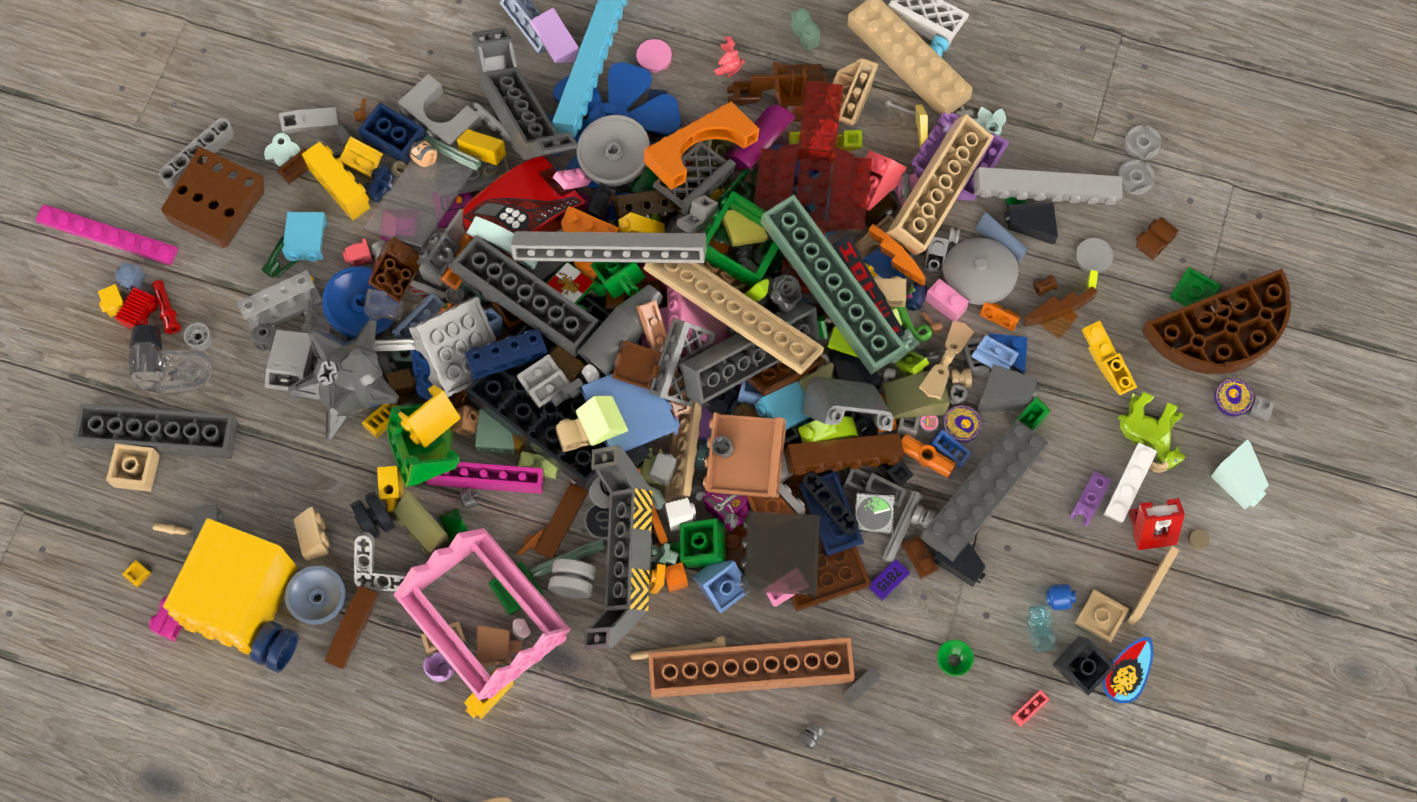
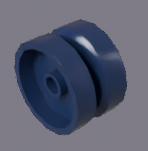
[250,621,299,673]

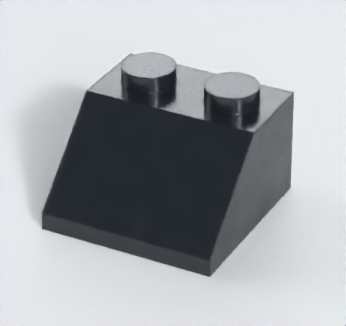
[1052,636,1115,696]

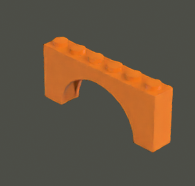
[643,102,759,190]

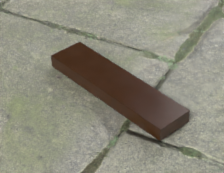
[534,483,588,559]

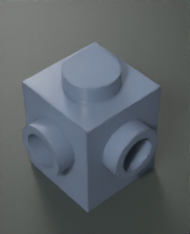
[115,262,146,291]

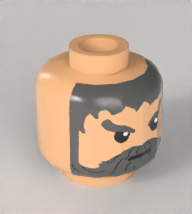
[410,140,437,167]

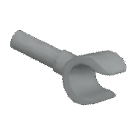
[878,368,895,394]

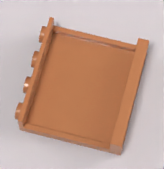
[703,412,787,499]

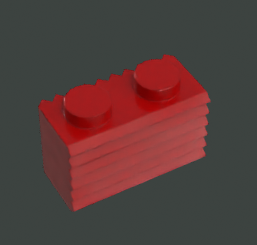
[115,287,158,330]

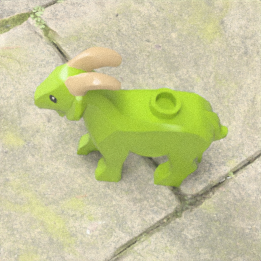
[1117,392,1185,473]

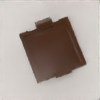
[612,340,662,390]

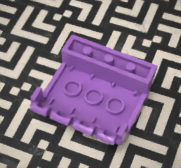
[911,112,1009,201]

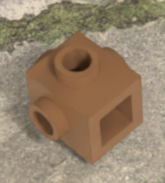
[451,405,479,436]

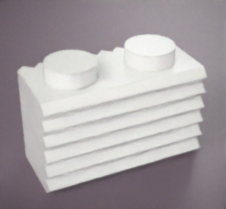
[665,498,696,532]

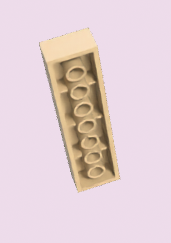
[848,0,972,116]
[886,114,994,256]

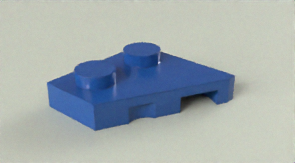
[989,333,1028,374]

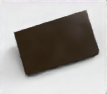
[852,193,897,228]

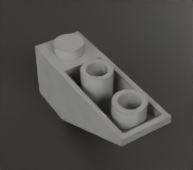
[279,107,339,135]

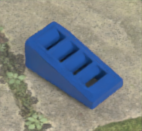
[928,429,972,468]

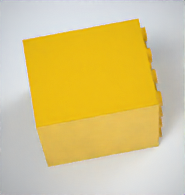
[163,518,298,655]

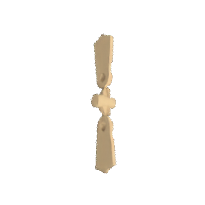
[919,321,974,399]

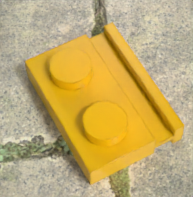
[339,137,383,178]

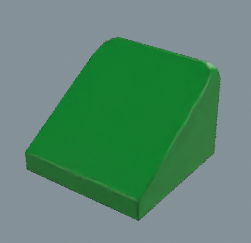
[817,315,829,339]

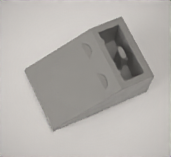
[265,329,313,391]

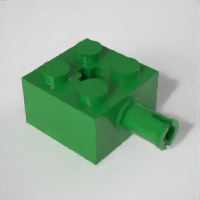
[590,262,645,299]
[666,518,726,568]

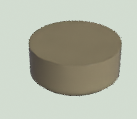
[1188,529,1210,550]

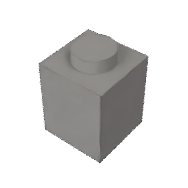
[650,453,677,486]

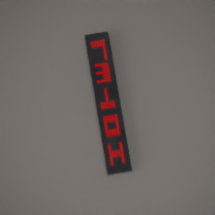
[832,235,905,338]

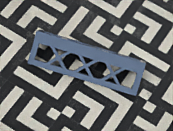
[500,0,546,53]

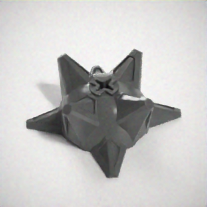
[288,319,399,440]

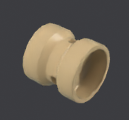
[950,369,972,388]

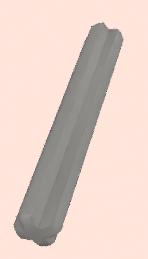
[882,491,922,562]

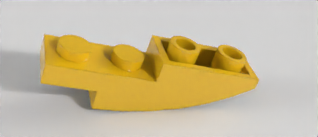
[1082,320,1137,396]

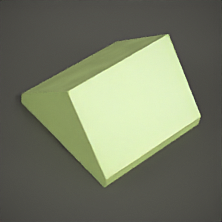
[576,396,628,446]

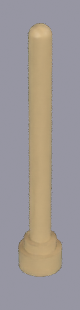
[630,636,726,660]

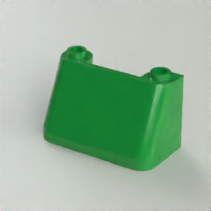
[387,404,459,487]

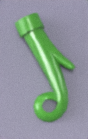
[896,307,932,342]

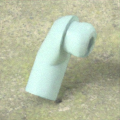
[650,486,665,509]

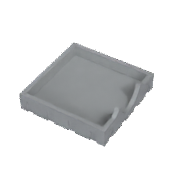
[409,297,496,397]

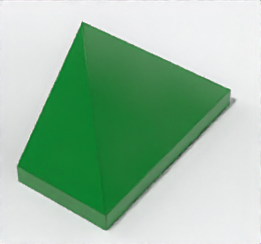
[1012,397,1051,431]
[440,508,467,543]

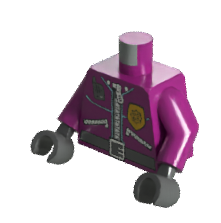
[691,485,750,531]

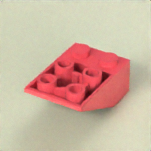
[845,150,906,211]

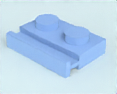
[972,335,1019,369]

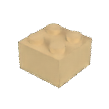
[106,443,160,492]

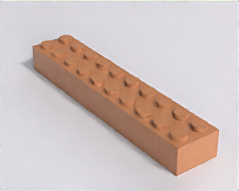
[648,638,855,698]

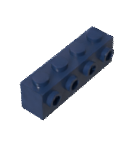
[465,329,547,380]

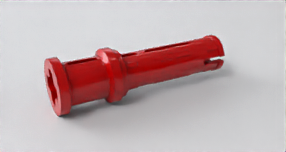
[152,280,181,335]

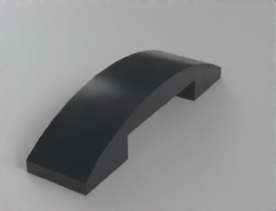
[854,416,914,486]

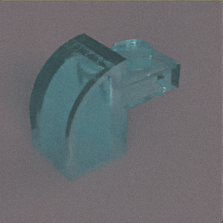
[1027,604,1055,653]

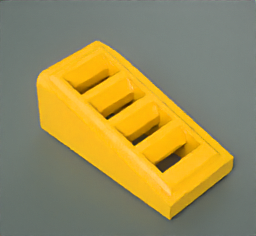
[362,404,398,439]

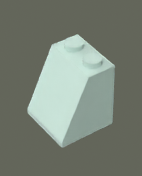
[1211,440,1269,510]

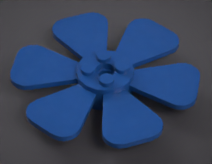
[547,62,681,189]

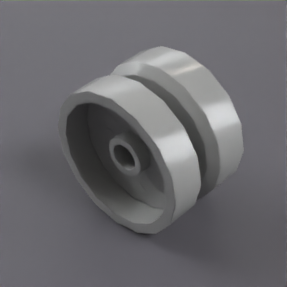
[548,559,596,599]

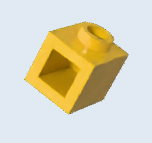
[98,284,125,317]

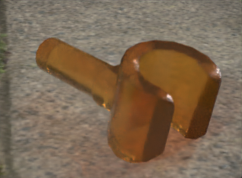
[354,98,366,122]

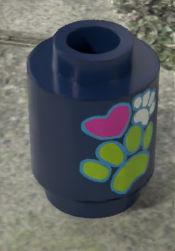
[905,282,928,311]

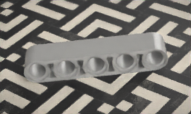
[159,118,235,188]

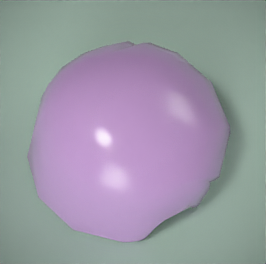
[423,652,455,682]

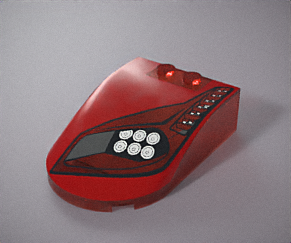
[462,156,586,252]

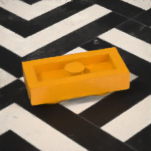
[649,564,665,594]

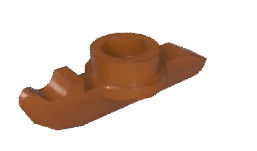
[516,529,546,556]

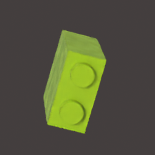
[798,416,858,443]

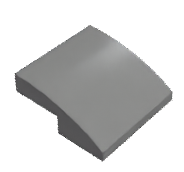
[516,354,570,407]

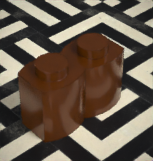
[1135,217,1179,260]

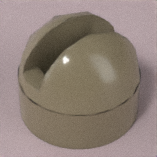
[391,161,407,177]

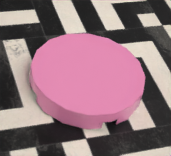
[636,39,672,73]

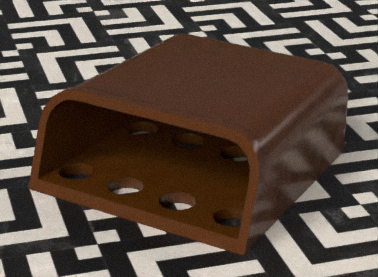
[161,146,264,248]

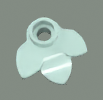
[973,107,1006,136]
[264,133,301,167]

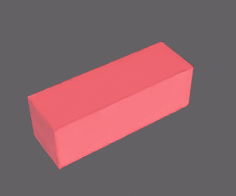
[1012,690,1049,727]

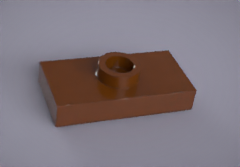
[276,148,309,185]

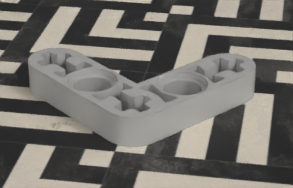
[354,532,408,592]

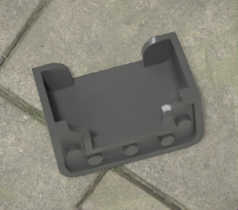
[802,377,894,431]

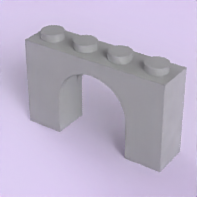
[398,74,482,149]

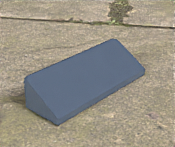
[975,213,1027,263]
[391,292,445,339]

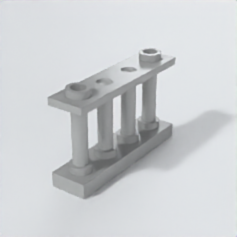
[237,270,322,331]

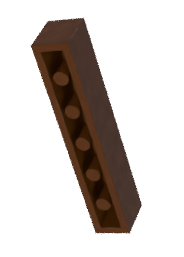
[784,433,905,475]

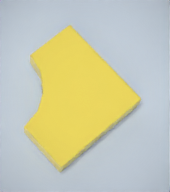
[915,104,928,148]
[722,210,768,247]

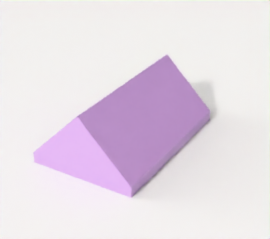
[530,8,579,63]

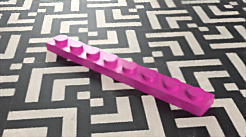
[35,204,179,266]

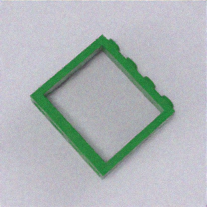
[704,191,779,288]

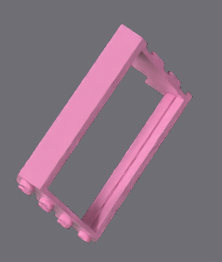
[394,528,571,700]

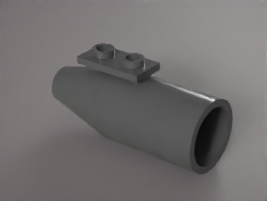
[578,285,663,376]

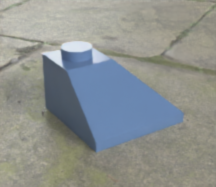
[693,560,751,614]

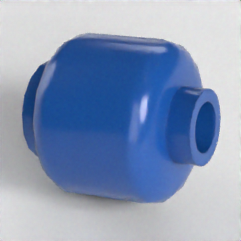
[1047,584,1076,610]

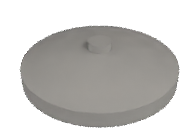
[577,115,650,186]
[943,238,1018,305]

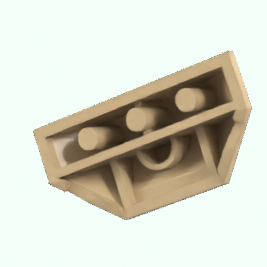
[825,58,878,126]

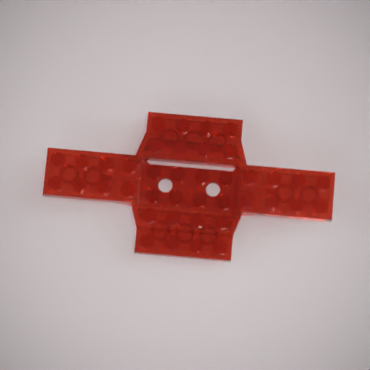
[754,81,872,294]

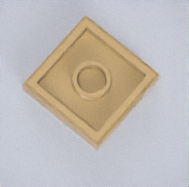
[1074,589,1129,644]

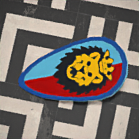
[1102,637,1153,703]

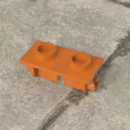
[979,302,1021,332]

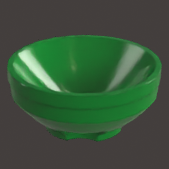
[937,639,974,677]

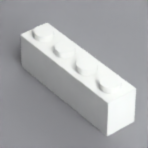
[1103,443,1157,523]

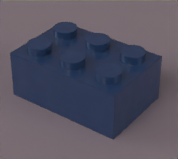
[358,102,426,165]

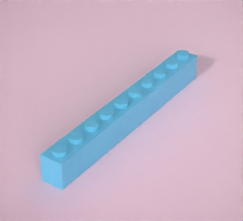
[552,0,628,137]

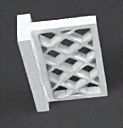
[888,0,969,46]

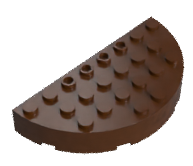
[1142,269,1291,374]

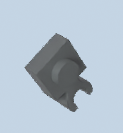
[551,378,583,406]

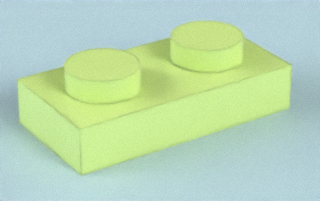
[518,452,558,479]

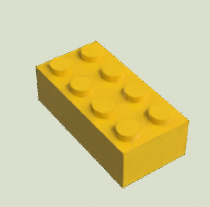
[302,141,370,221]

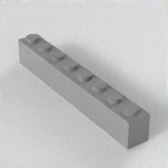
[973,167,1123,205]

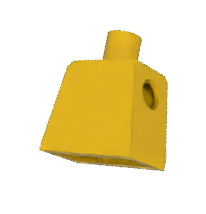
[377,466,403,513]

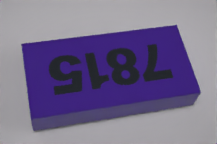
[869,559,910,601]

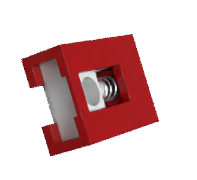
[1129,498,1185,550]

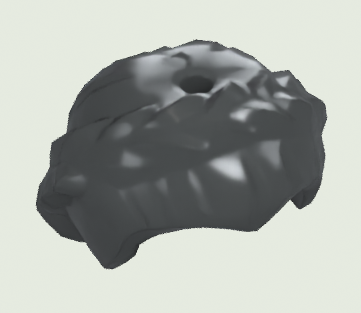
[771,275,802,313]

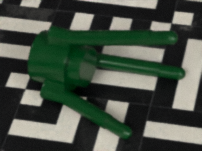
[261,236,299,278]

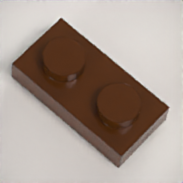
[901,535,939,579]

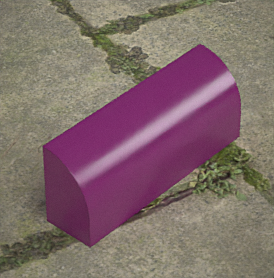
[725,105,795,169]

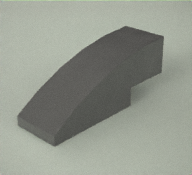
[841,467,906,508]

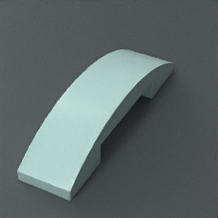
[467,216,538,270]

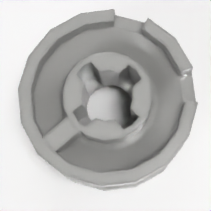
[183,322,214,352]

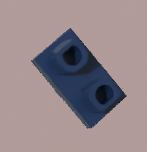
[363,165,395,203]

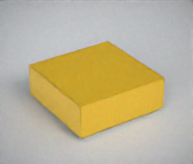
[122,560,151,588]

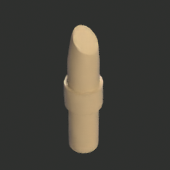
[153,523,192,535]

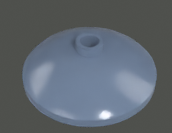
[285,566,346,625]

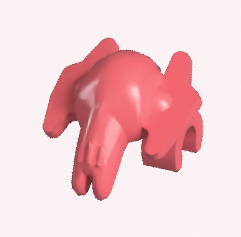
[714,36,745,77]

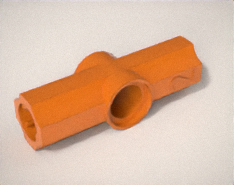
[901,434,957,479]

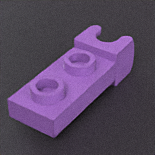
[1070,471,1112,526]

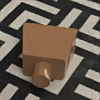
[477,626,523,667]

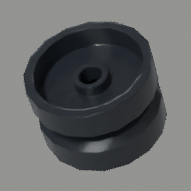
[350,491,395,540]

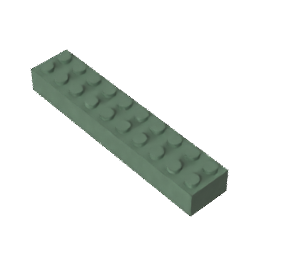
[760,195,906,374]

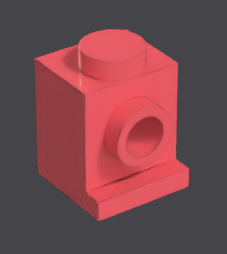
[343,238,373,267]

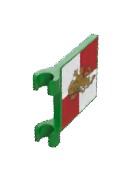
[546,262,606,310]

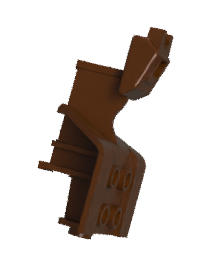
[727,62,830,121]

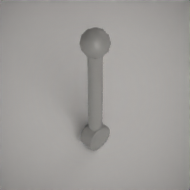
[885,100,916,118]

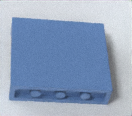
[582,374,680,451]

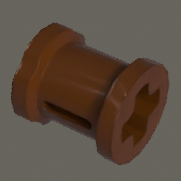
[1033,274,1058,297]

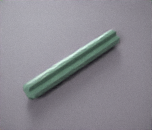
[422,135,481,170]
[530,539,605,578]

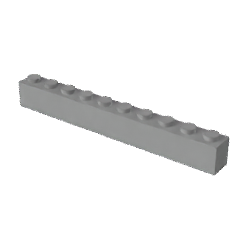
[511,231,707,263]

